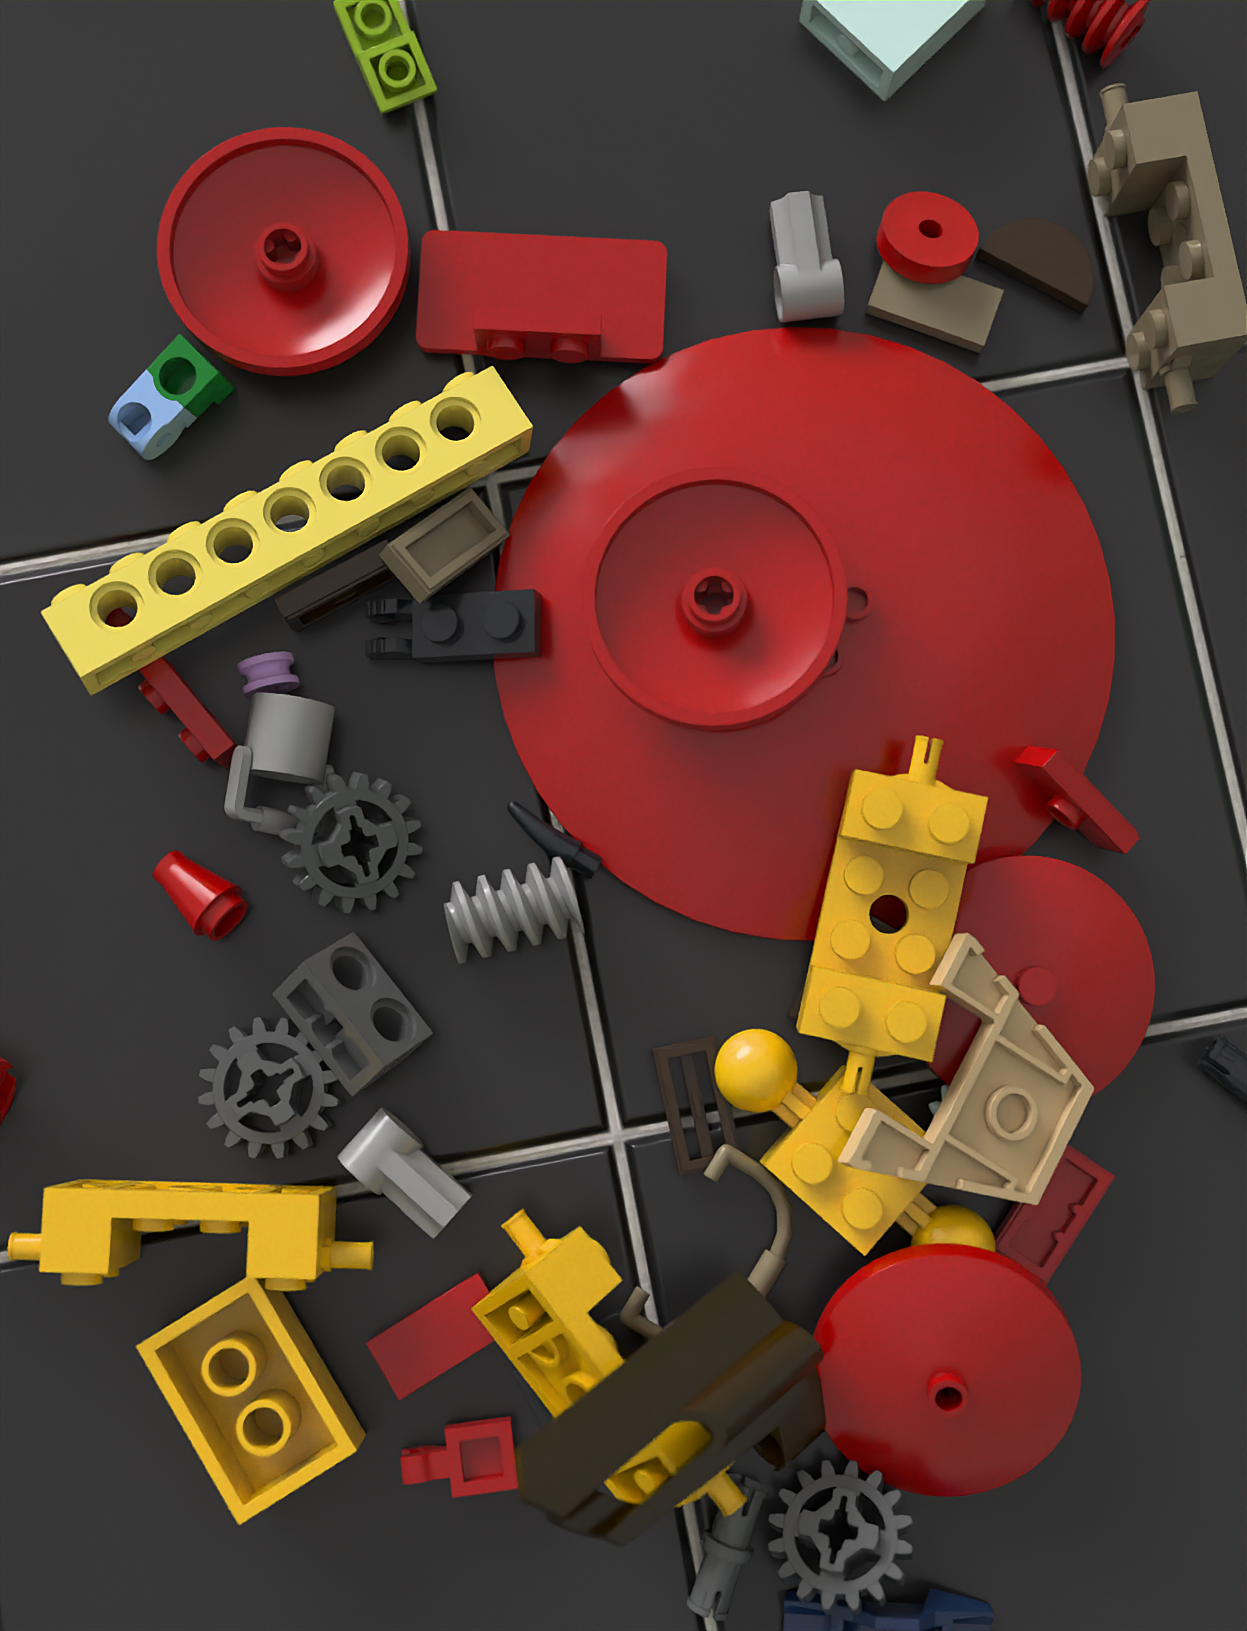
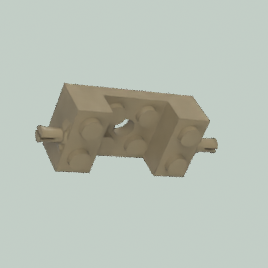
[1088,83,1247,413]

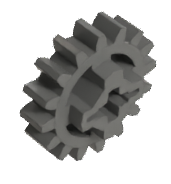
[279,771,423,913]
[198,1017,342,1159]
[768,1460,915,1616]

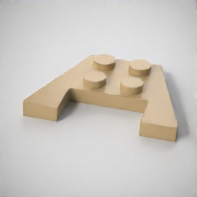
[838,933,1095,1205]

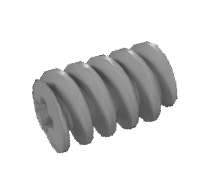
[444,856,585,964]

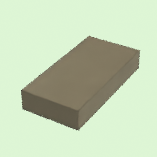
[865,261,1004,353]
[379,487,510,604]

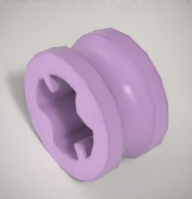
[237,651,300,699]

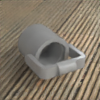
[224,693,335,836]

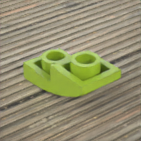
[333,0,438,115]

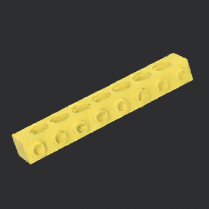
[40,365,533,696]

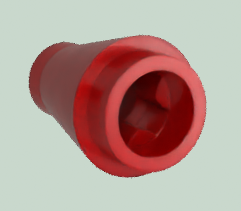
[152,850,248,941]

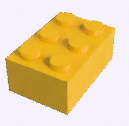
[136,1277,366,1525]

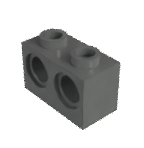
[272,932,433,1097]

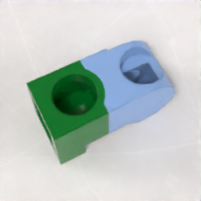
[108,333,235,460]

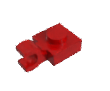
[400,1416,518,1498]

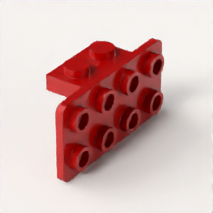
[416,230,667,363]

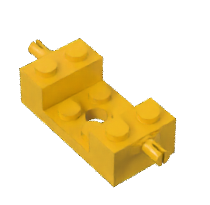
[796,735,988,1095]
[8,1179,374,1291]
[471,1208,747,1517]

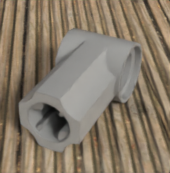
[769,191,844,323]
[337,1107,472,1239]

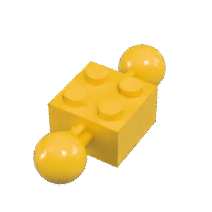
[715,1029,996,1256]

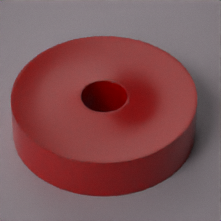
[876,191,979,284]

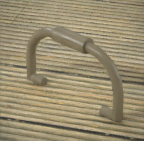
[620,1144,793,1340]

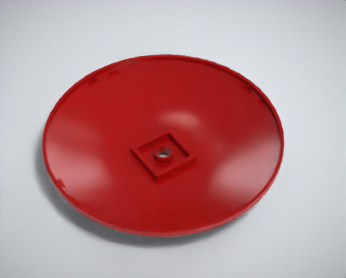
[493,327,1115,941]

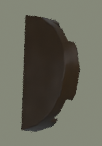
[975,218,1095,313]

